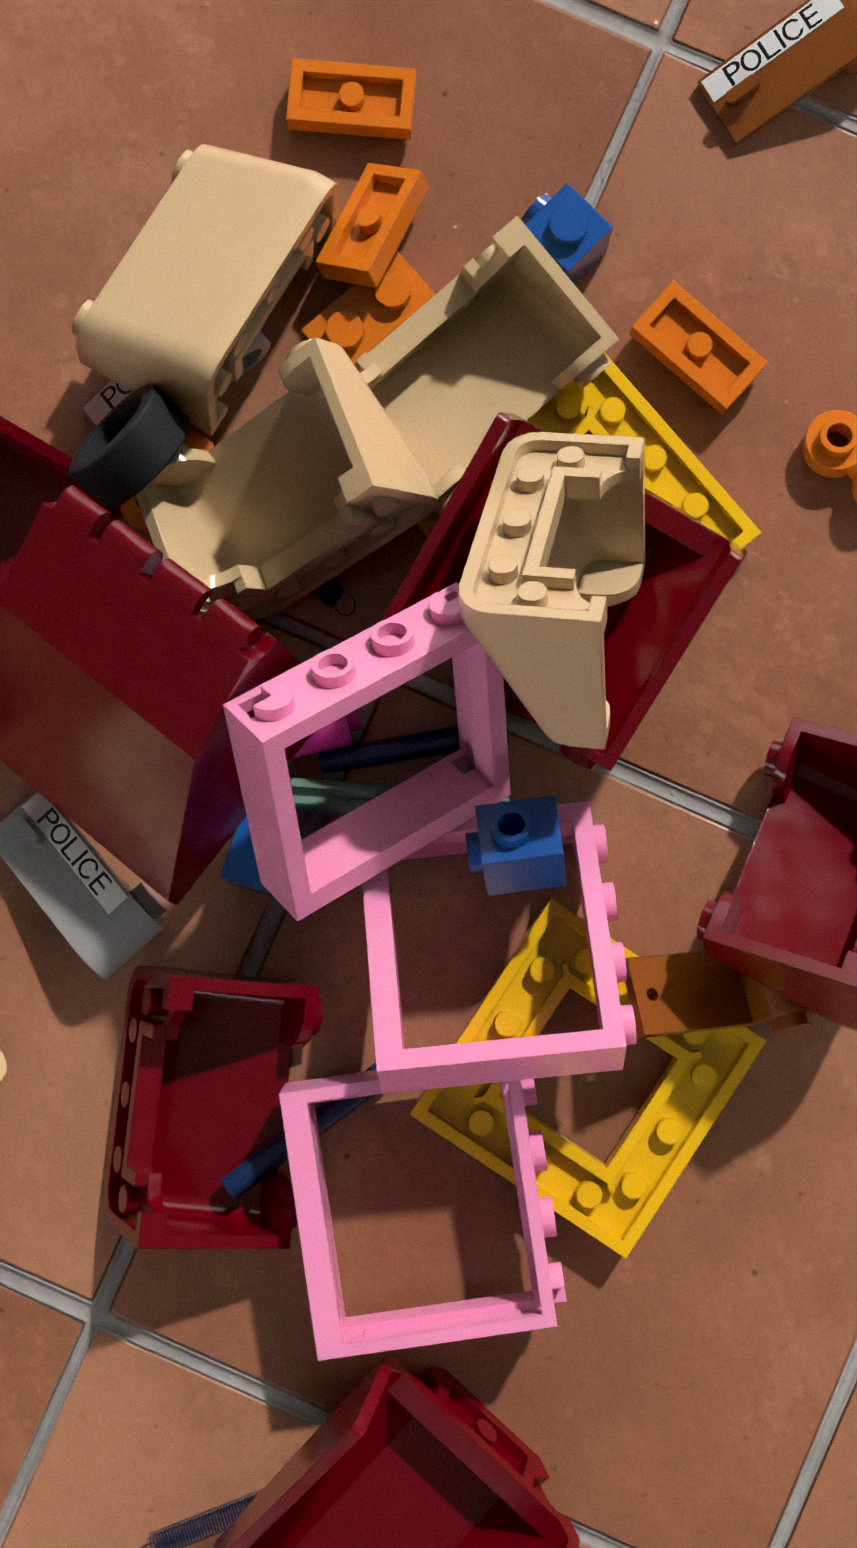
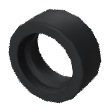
[68,384,190,509]

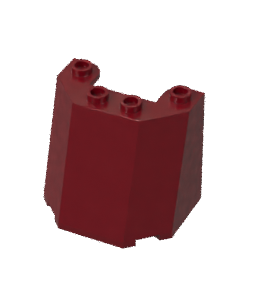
[381,412,743,772]
[213,1356,580,1548]

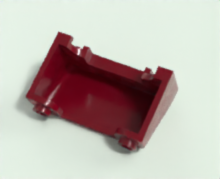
[697,718,857,1031]
[104,965,323,1249]

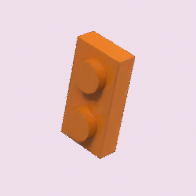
[286,58,417,140]
[315,163,429,288]
[301,250,436,364]
[629,280,768,416]

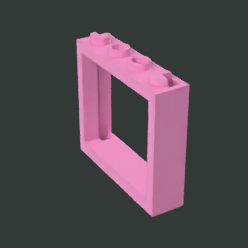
[223,582,511,922]
[362,801,637,1094]
[279,1070,567,1361]

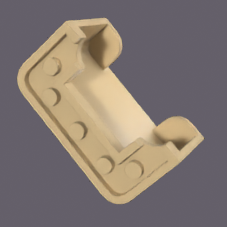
[72,144,340,436]
[354,216,619,516]
[136,337,439,620]
[459,432,645,750]

